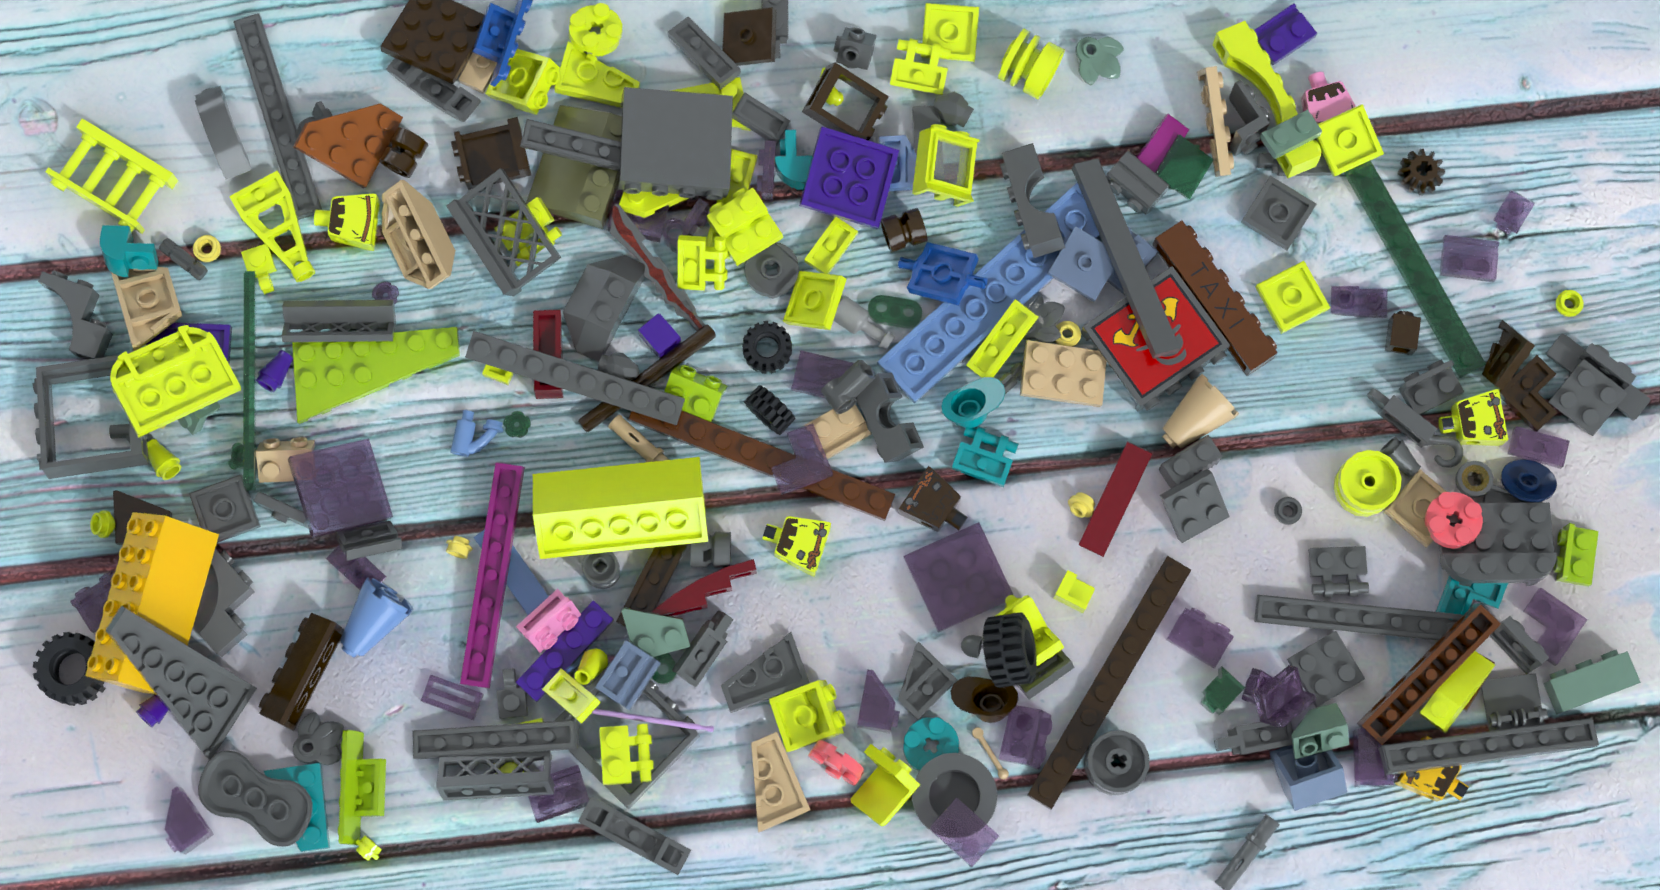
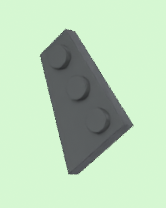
[721,632,810,713]

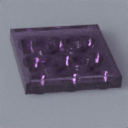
[288,439,393,538]
[903,522,1013,633]

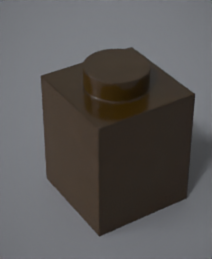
[1385,311,1421,355]

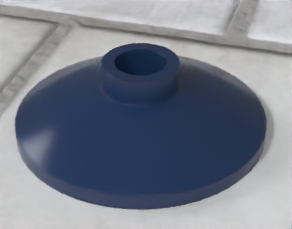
[1501,459,1557,502]

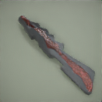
[610,204,705,331]

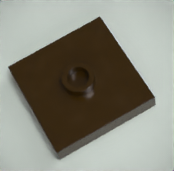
[722,7,777,66]

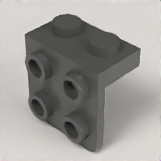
[1229,80,1270,156]

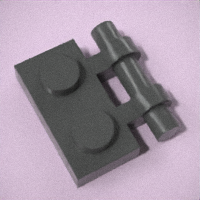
[1308,546,1369,598]

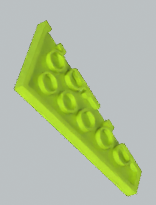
[292,327,460,424]

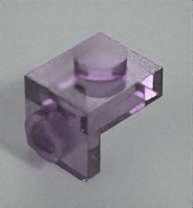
[1493,189,1535,234]

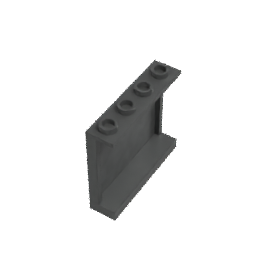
[618,87,733,200]

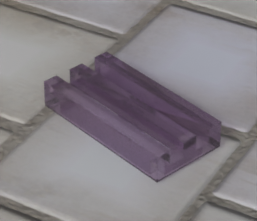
[421,675,484,721]

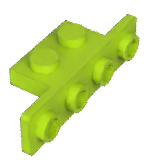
[338,730,386,845]

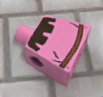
[1301,72,1356,124]

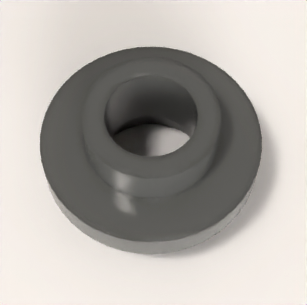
[1274,497,1302,525]

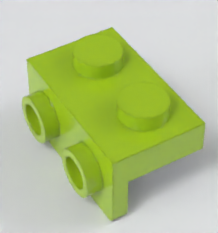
[664,365,727,422]

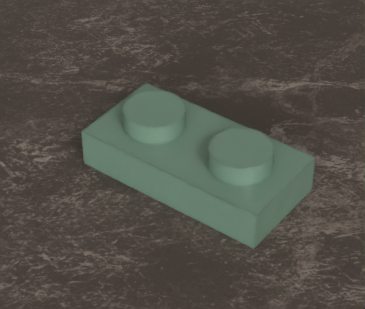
[1260,110,1322,160]

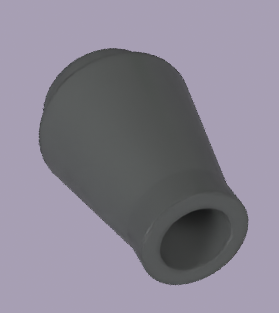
[1380,437,1421,478]

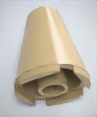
[1162,374,1239,449]

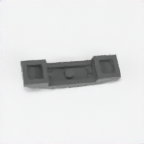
[386,58,481,122]
[578,796,691,875]

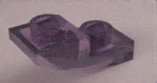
[1331,286,1388,318]

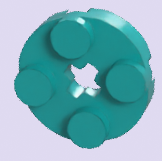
[903,717,959,771]

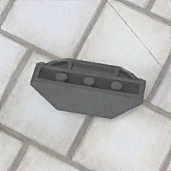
[563,255,650,362]

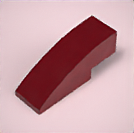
[533,310,564,399]

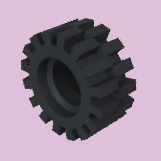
[742,321,792,374]
[744,385,796,435]

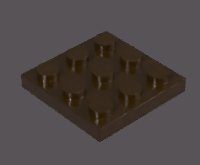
[381,0,484,84]

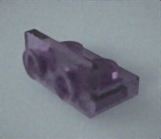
[70,571,114,633]
[1166,608,1234,668]
[1254,665,1316,728]
[999,705,1052,769]

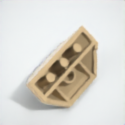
[382,180,455,289]

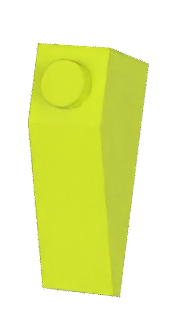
[1420,651,1495,733]

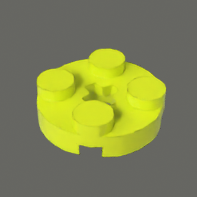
[569,3,623,56]

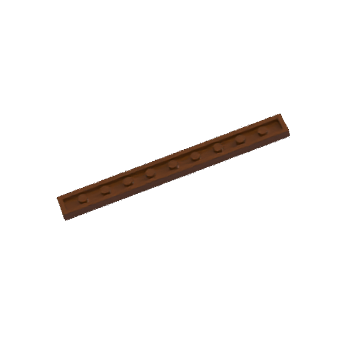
[628,411,895,521]

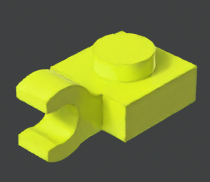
[241,244,277,294]

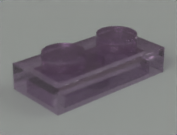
[757,140,776,201]
[1508,426,1570,469]

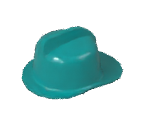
[941,377,1005,428]

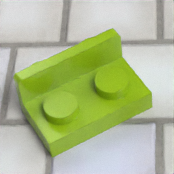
[1553,523,1599,587]

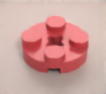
[1424,492,1483,549]
[808,740,864,786]

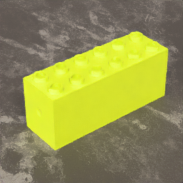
[533,457,708,559]

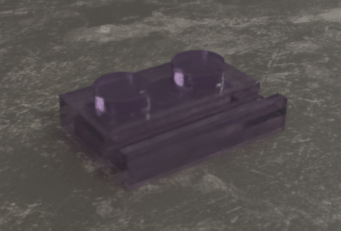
[1440,235,1499,282]
[791,350,854,399]
[528,765,590,823]
[929,798,999,868]

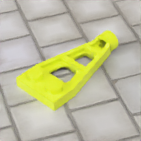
[229,170,315,282]

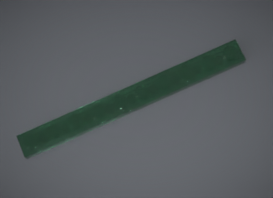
[1344,160,1486,378]

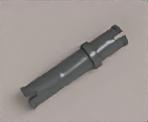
[1215,814,1280,890]

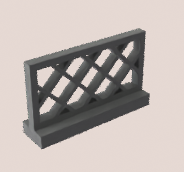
[446,168,561,296]

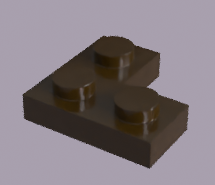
[1499,355,1557,433]

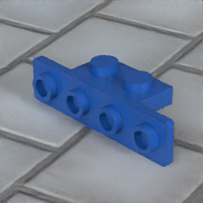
[472,0,533,87]

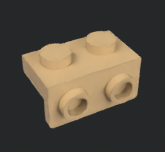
[256,437,316,483]

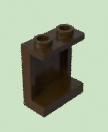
[451,117,532,190]

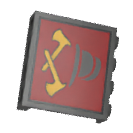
[1081,266,1230,412]

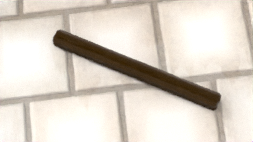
[578,324,716,432]

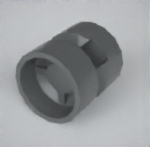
[690,531,731,568]
[582,552,621,589]

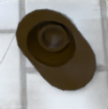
[950,677,1019,723]

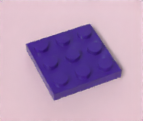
[799,127,899,229]

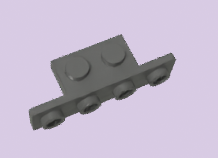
[1546,334,1650,420]

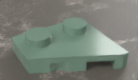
[621,607,690,657]

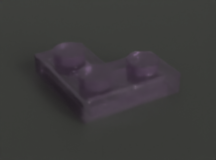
[771,423,833,495]
[1523,587,1588,666]

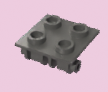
[1481,673,1548,731]

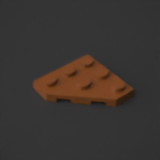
[293,103,403,188]

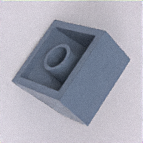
[1270,746,1348,811]

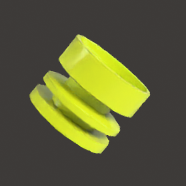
[998,28,1065,100]

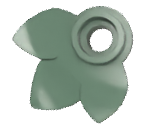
[1075,37,1124,85]

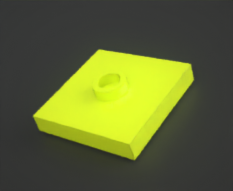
[921,3,979,62]
[1316,104,1384,177]
[1255,261,1331,334]
[783,271,847,330]

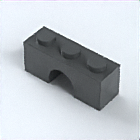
[856,372,924,463]

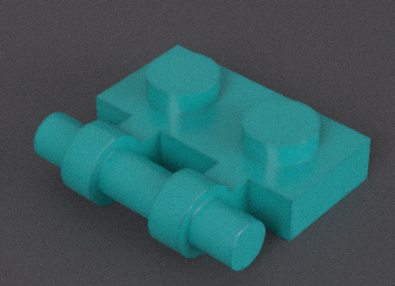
[951,426,1019,487]

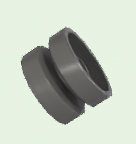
[1084,731,1150,795]

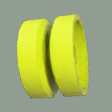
[1334,450,1401,517]

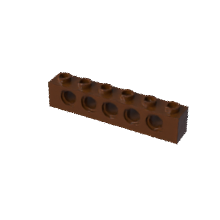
[1357,604,1501,745]

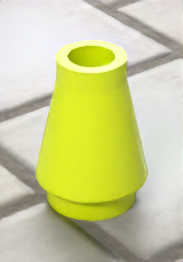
[147,439,181,480]
[574,648,608,685]

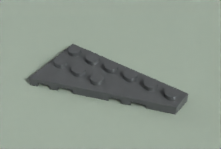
[106,606,257,760]

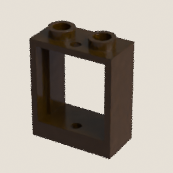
[802,62,889,141]

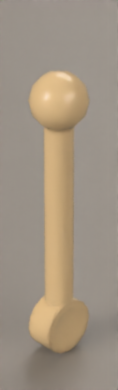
[972,727,1009,779]

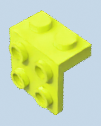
[995,595,1064,666]
[851,744,920,826]

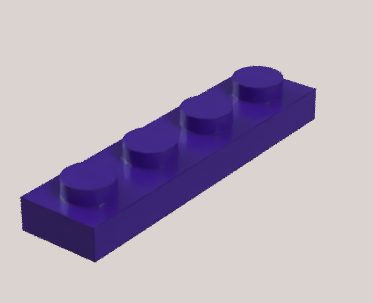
[516,600,614,702]

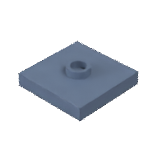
[1047,226,1114,302]

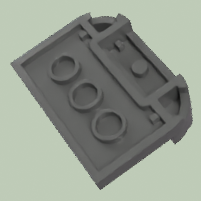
[1439,502,1557,586]

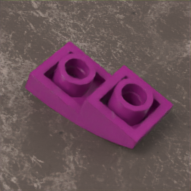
[1136,113,1189,175]

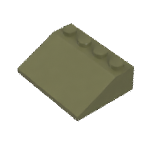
[526,105,622,229]

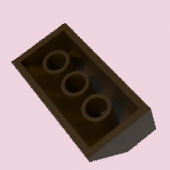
[259,613,344,731]

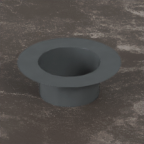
[912,753,997,838]

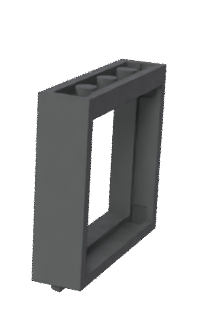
[32,355,149,479]
[554,666,700,810]

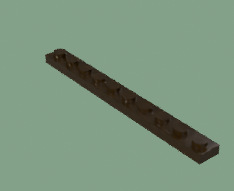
[1027,556,1191,810]

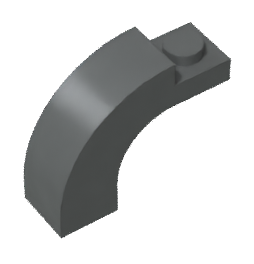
[195,86,251,180]

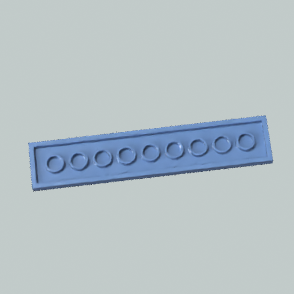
[877,183,1100,404]

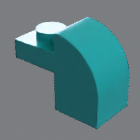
[775,130,813,190]
[99,225,158,277]

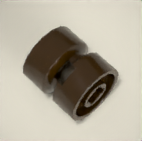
[379,127,428,178]
[881,208,928,253]

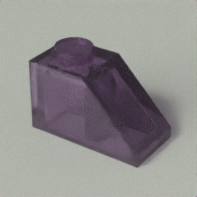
[857,669,900,733]
[1353,729,1398,788]
[164,786,214,854]

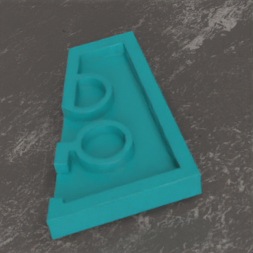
[263,763,330,852]

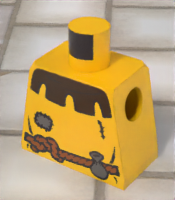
[1394,736,1469,802]

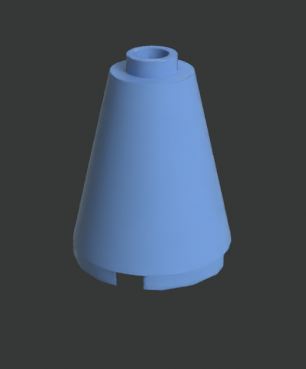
[340,577,413,658]

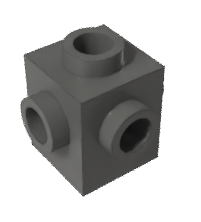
[834,27,877,70]

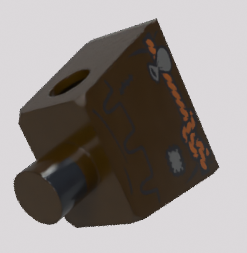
[898,466,968,532]

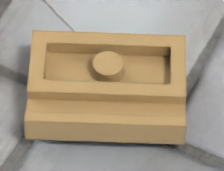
[804,405,872,461]

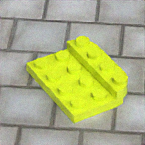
[110,325,241,438]

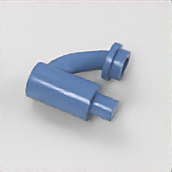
[450,410,504,457]

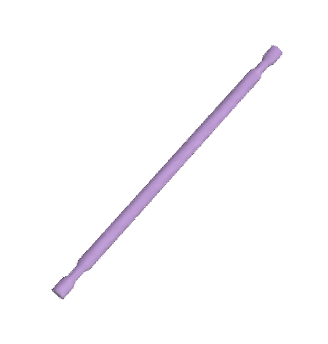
[592,708,714,732]

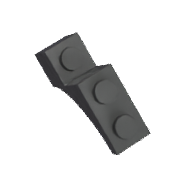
[38,271,113,360]
[199,549,255,657]

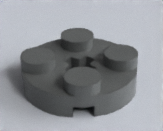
[744,243,799,299]

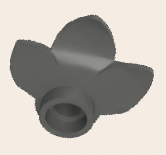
[1023,292,1065,343]
[293,712,344,765]

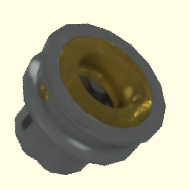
[1455,461,1493,498]

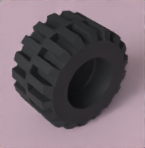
[983,612,1037,688]
[33,632,106,706]

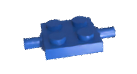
[898,242,987,306]

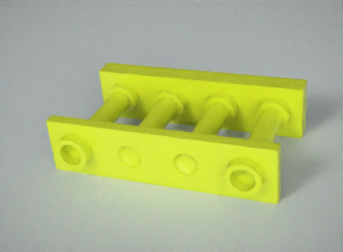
[45,118,178,234]

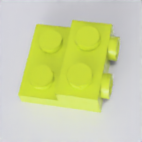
[485,49,560,115]
[707,188,783,266]
[769,680,846,752]

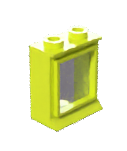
[912,124,980,207]

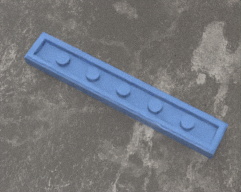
[473,530,587,674]

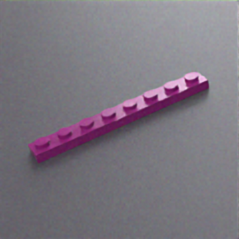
[460,462,525,688]

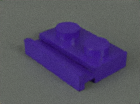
[1254,3,1317,66]

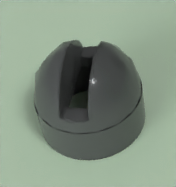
[961,635,983,658]

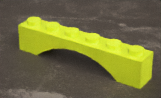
[1212,21,1321,179]

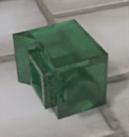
[1200,666,1245,715]

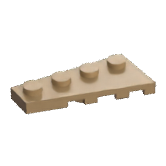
[1197,66,1234,177]

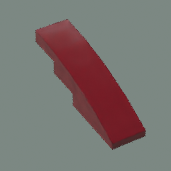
[1079,441,1153,557]
[651,559,757,616]

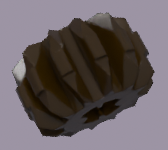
[1398,148,1445,196]

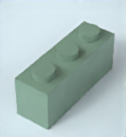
[1543,649,1641,715]

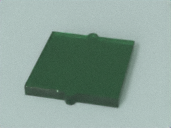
[1155,135,1214,199]

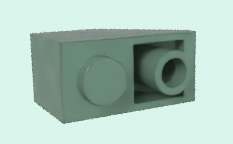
[1291,703,1349,759]

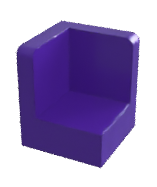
[638,313,681,359]

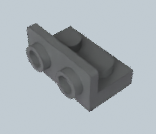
[1399,359,1464,415]

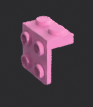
[516,589,581,652]

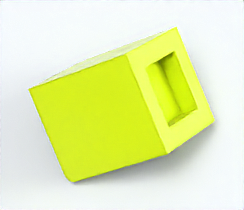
[1053,570,1095,613]

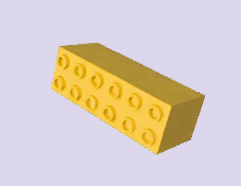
[85,512,219,695]

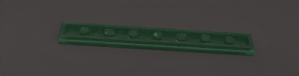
[243,271,256,491]

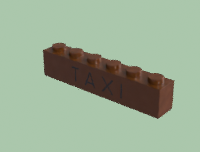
[1152,220,1278,376]

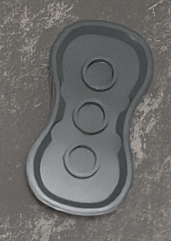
[198,750,312,847]

